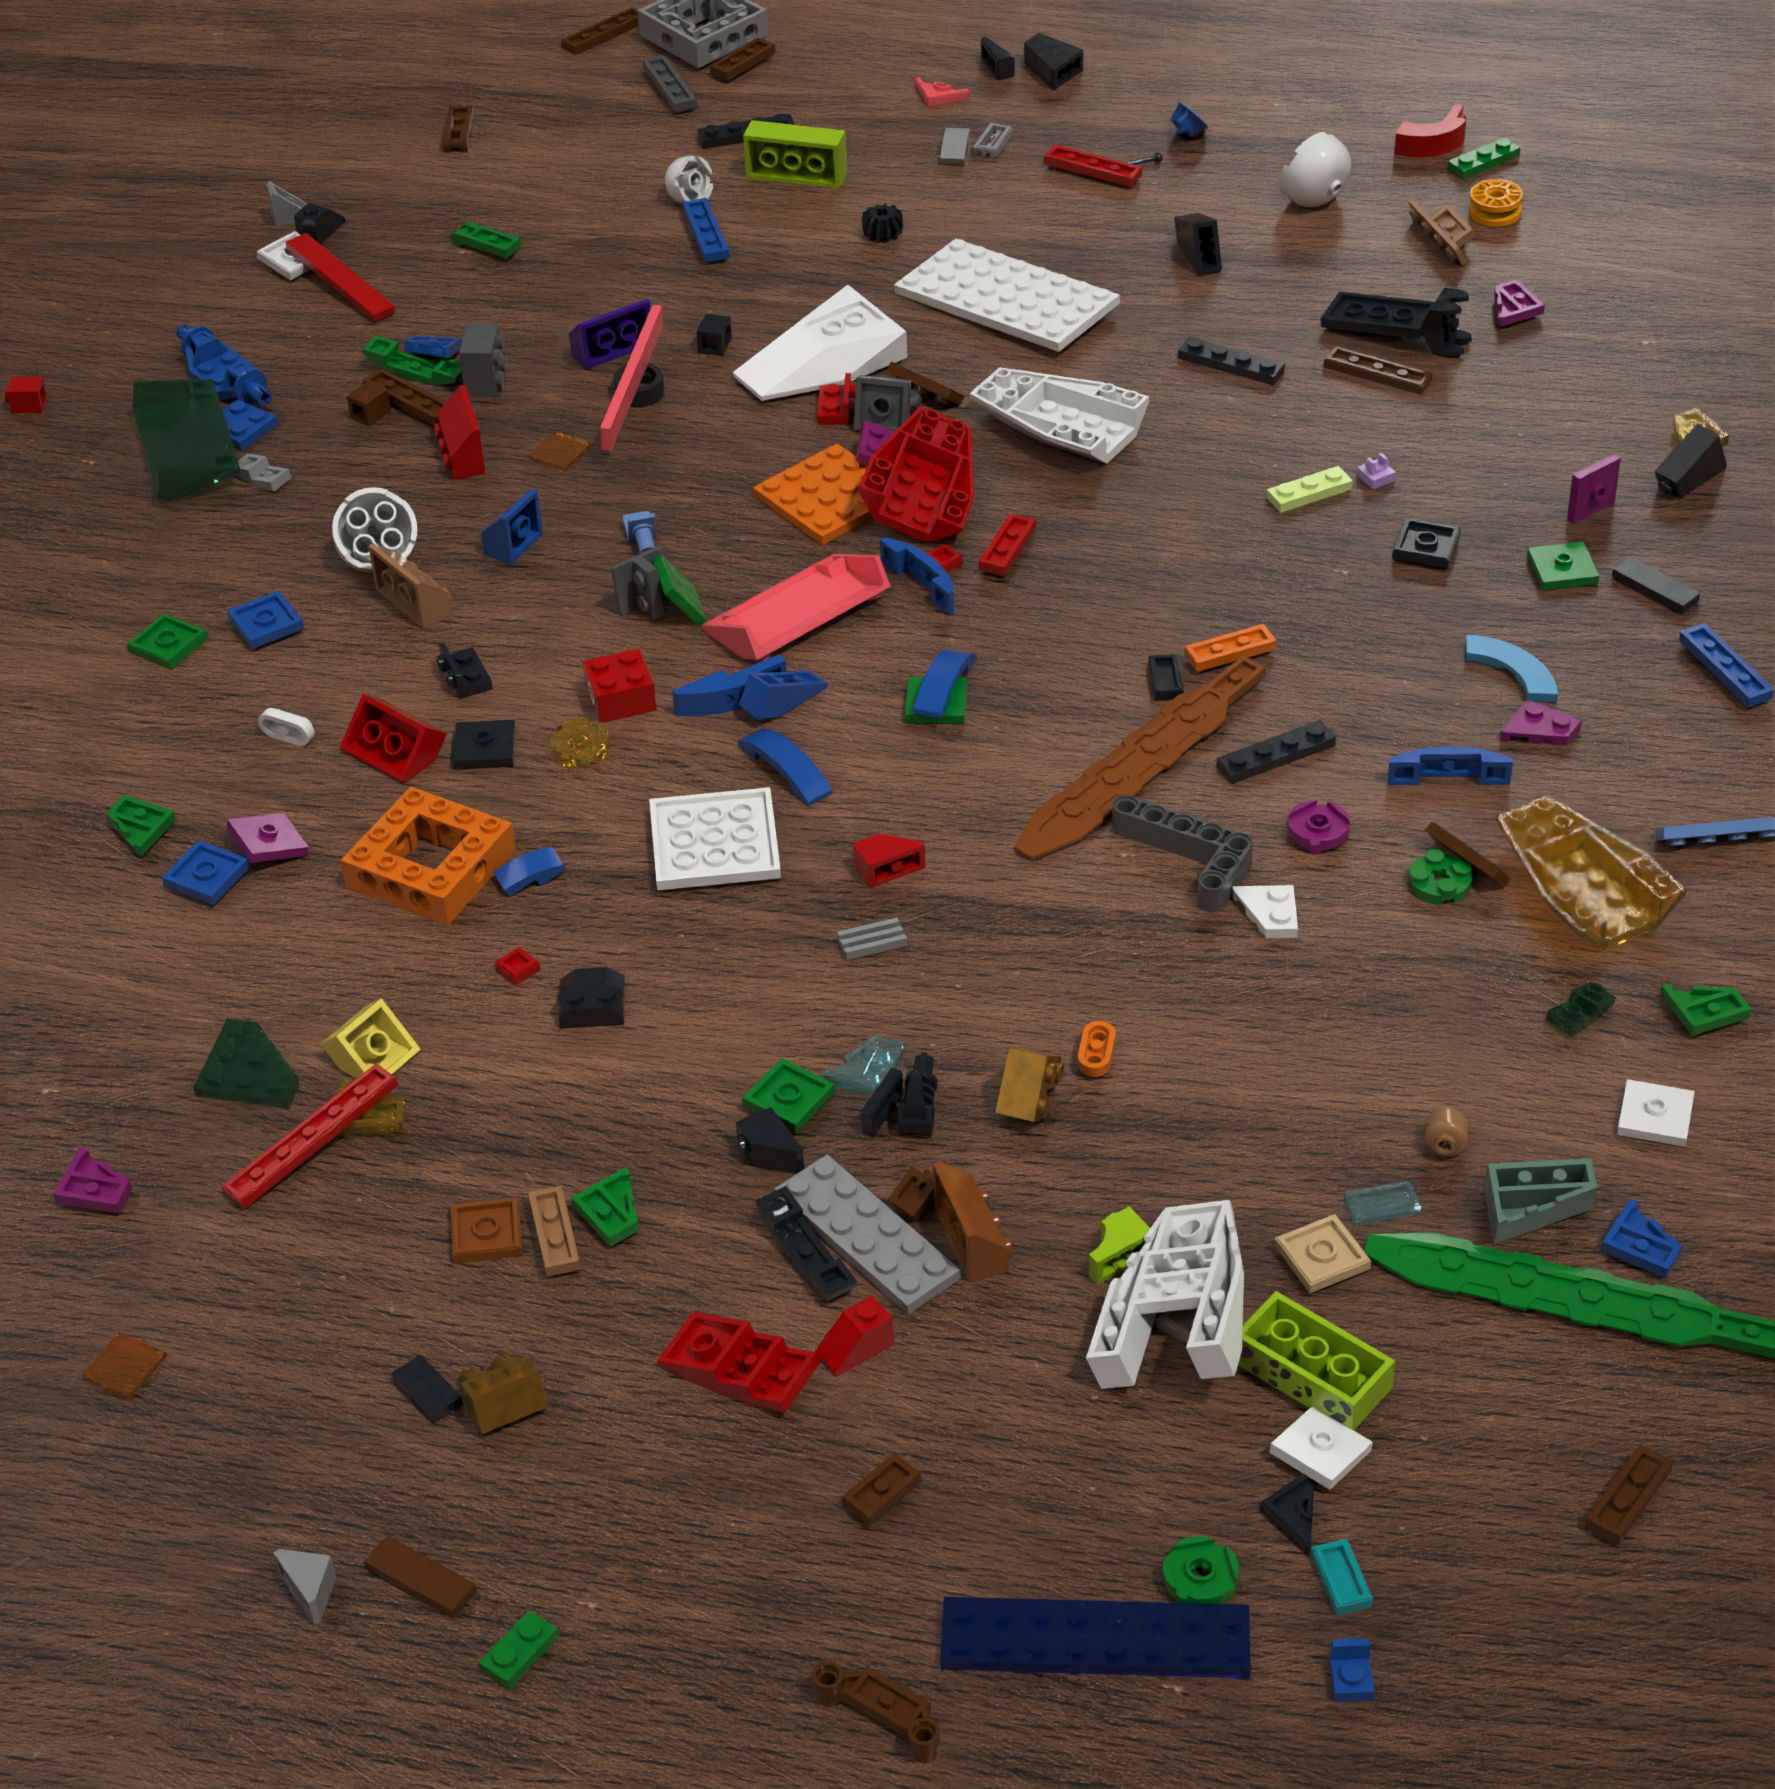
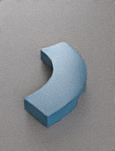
[1466,635,1558,702]

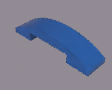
[880,537,954,616]
[913,648,976,718]
[738,728,833,807]
[1387,746,1513,785]

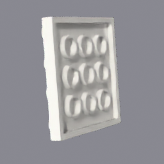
[649,787,781,890]

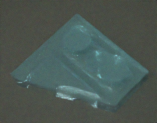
[823,1036,905,1095]

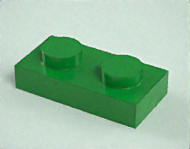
[478,1610,559,1690]

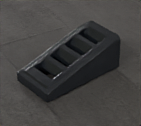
[981,37,1015,81]

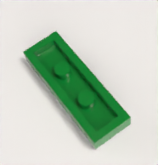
[1447,137,1520,180]

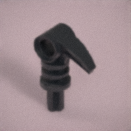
[898,1052,938,1134]

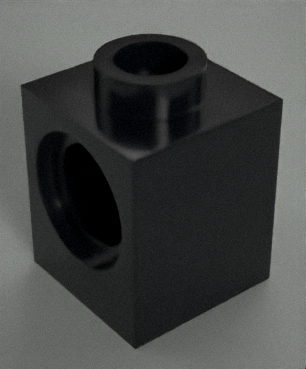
[696,314,732,356]

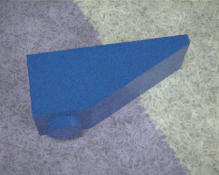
[739,670,828,721]

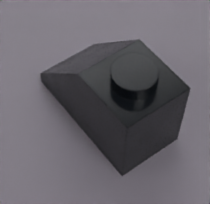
[294,203,346,244]
[734,1107,804,1174]

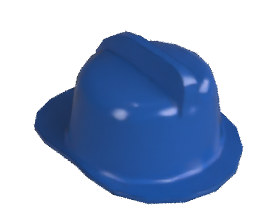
[1171,100,1208,138]

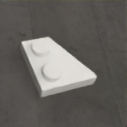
[1232,885,1298,939]

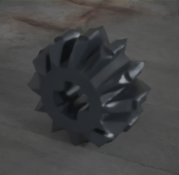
[861,203,904,242]

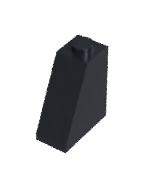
[1024,33,1083,90]
[1174,213,1222,275]
[1655,424,1727,498]

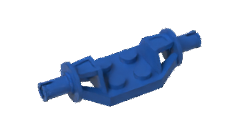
[176,324,273,406]

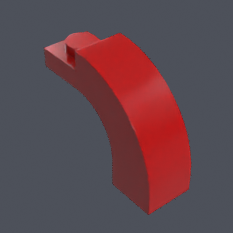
[1394,104,1466,158]

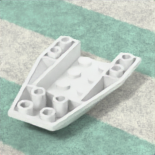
[970,367,1149,464]

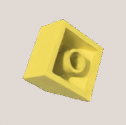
[321,998,421,1079]

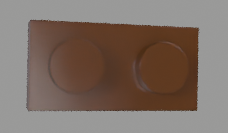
[842,1453,921,1526]

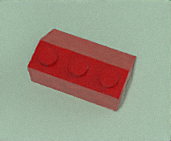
[434,385,486,480]
[339,694,447,783]

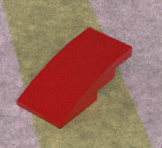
[657,1312,821,1413]

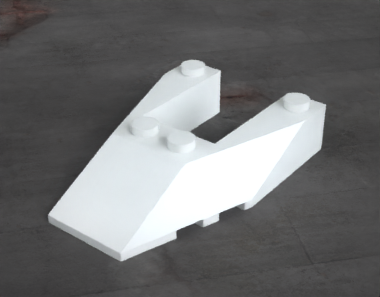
[1086,1200,1244,1389]

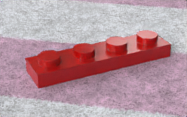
[1044,144,1142,187]

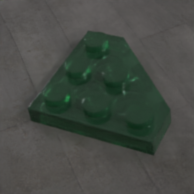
[193,1018,299,1109]

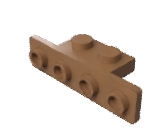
[1407,198,1476,266]

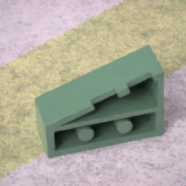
[1483,1158,1597,1244]

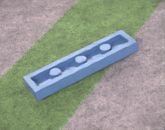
[1655,817,1775,846]

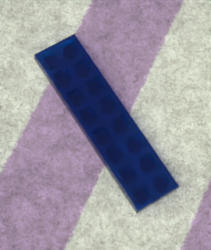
[940,1597,1251,1678]

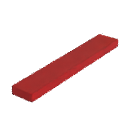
[286,233,395,322]
[222,1063,399,1209]

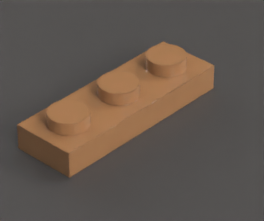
[528,1186,581,1277]

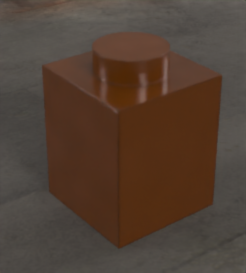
[347,381,391,426]

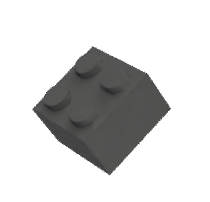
[459,323,507,397]

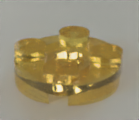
[550,717,610,769]

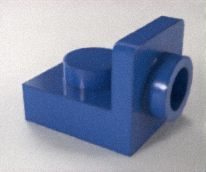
[1329,1637,1374,1702]

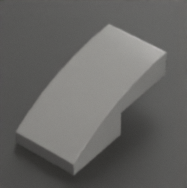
[940,128,970,165]
[230,454,292,492]

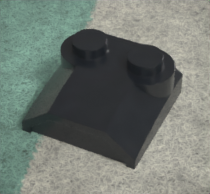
[558,967,625,1029]

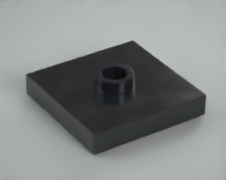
[1392,518,1461,569]
[453,719,516,769]

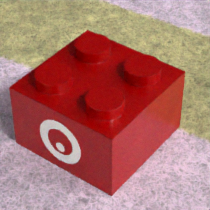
[583,648,657,724]

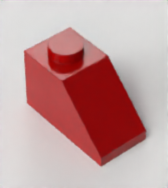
[852,833,926,888]
[815,1295,894,1378]

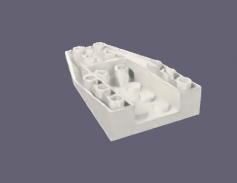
[733,285,907,401]

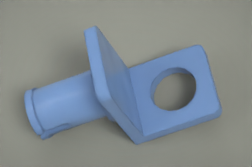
[623,511,656,554]

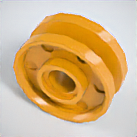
[1469,179,1523,227]

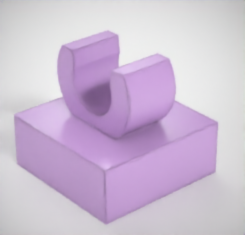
[1357,453,1396,490]

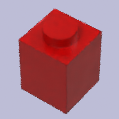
[4,376,48,413]

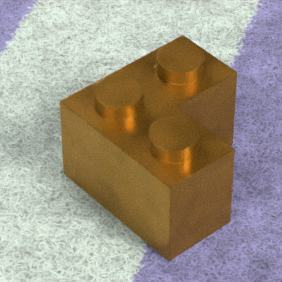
[995,1047,1064,1122]

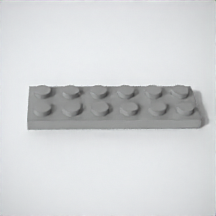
[775,1154,961,1315]

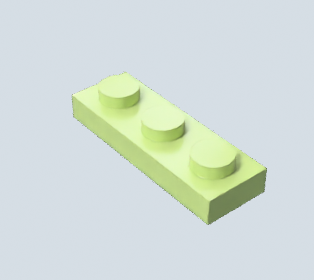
[1266,466,1353,513]

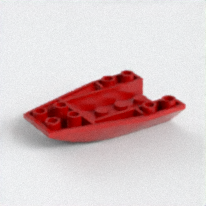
[858,406,974,543]

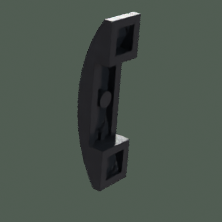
[756,1186,858,1301]

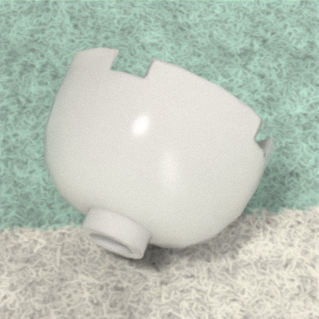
[665,156,713,204]

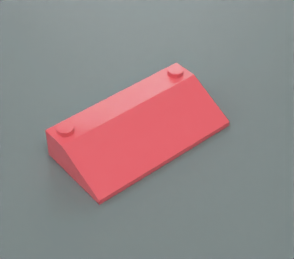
[701,554,891,662]

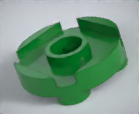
[1408,849,1472,905]
[1163,1536,1239,1609]

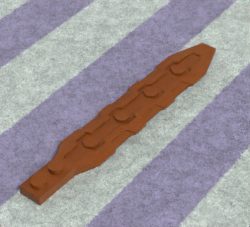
[1014,655,1266,861]

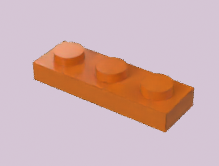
[1184,624,1276,672]

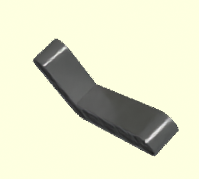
[1112,795,1253,912]

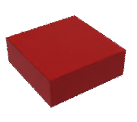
[927,544,963,572]
[495,947,540,986]

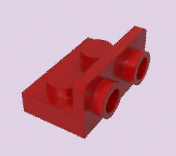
[817,373,856,425]

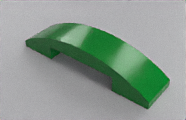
[363,335,462,385]

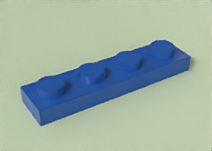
[682,198,729,262]
[1679,623,1774,707]

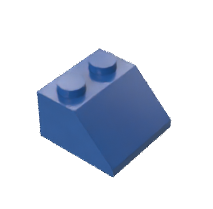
[481,489,543,564]

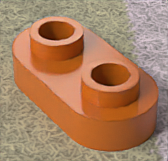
[1078,1021,1116,1077]

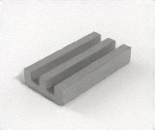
[973,123,1013,159]
[837,917,907,961]

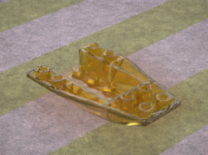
[1496,796,1687,950]

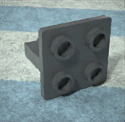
[611,546,666,620]

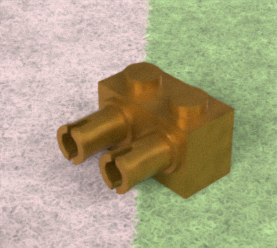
[459,1352,549,1434]

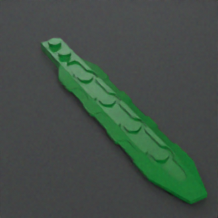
[1364,1233,1775,1358]

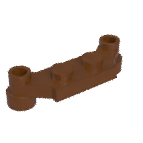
[812,1662,940,1763]

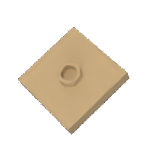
[1274,1214,1371,1293]

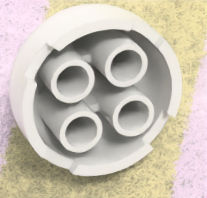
[1279,132,1351,208]
[332,487,417,574]

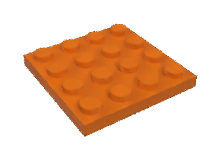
[753,443,873,545]

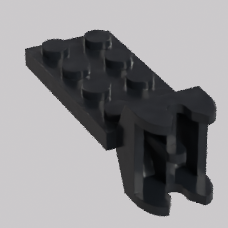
[1321,288,1472,356]

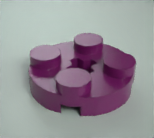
[1287,800,1350,855]

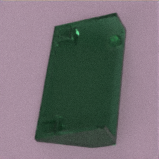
[132,379,240,499]

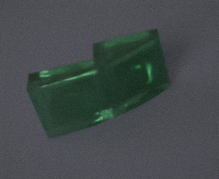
[1546,981,1616,1037]

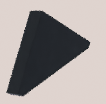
[1260,1474,1314,1554]

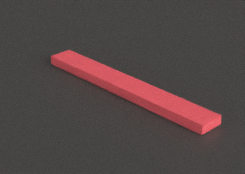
[600,305,663,451]

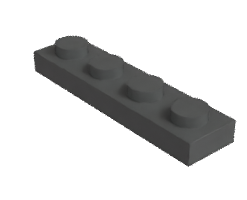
[643,55,697,112]

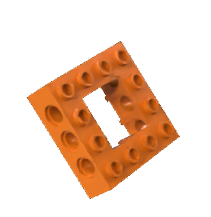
[340,786,516,926]

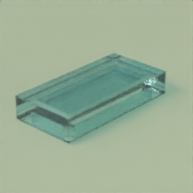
[1344,1181,1421,1226]

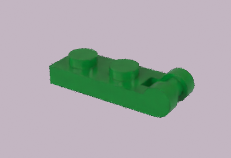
[450,222,521,259]

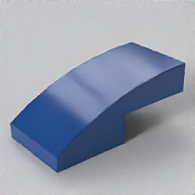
[493,847,566,897]

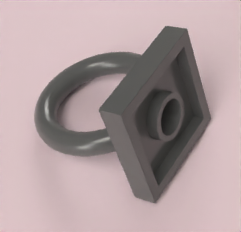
[854,375,921,432]

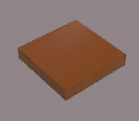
[451,1197,523,1264]

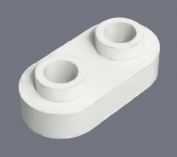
[258,708,315,746]

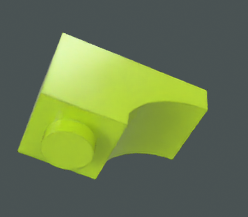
[1089,1206,1150,1285]

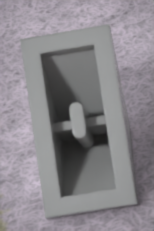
[266,181,307,227]
[273,1549,336,1625]

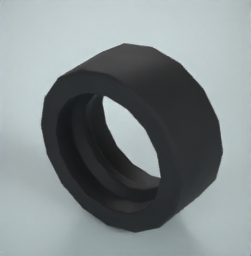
[613,363,664,408]

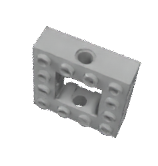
[637,0,769,68]

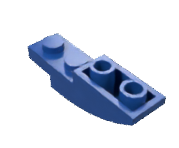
[672,654,786,716]

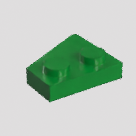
[106,795,176,856]
[1660,984,1752,1036]
[571,1167,639,1247]

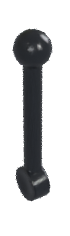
[1118,153,1163,165]

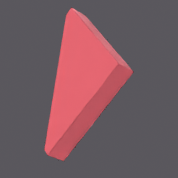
[915,77,970,107]

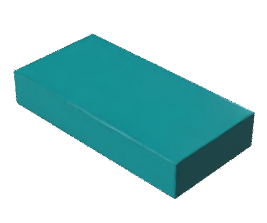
[1311,1539,1373,1616]

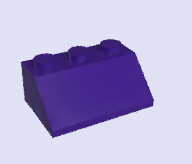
[569,299,651,370]

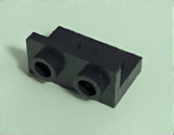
[436,643,493,699]

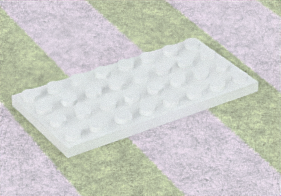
[894,239,1120,352]

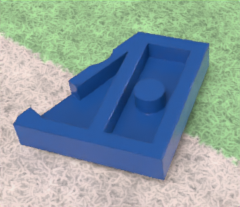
[405,336,462,358]
[1601,1199,1682,1278]

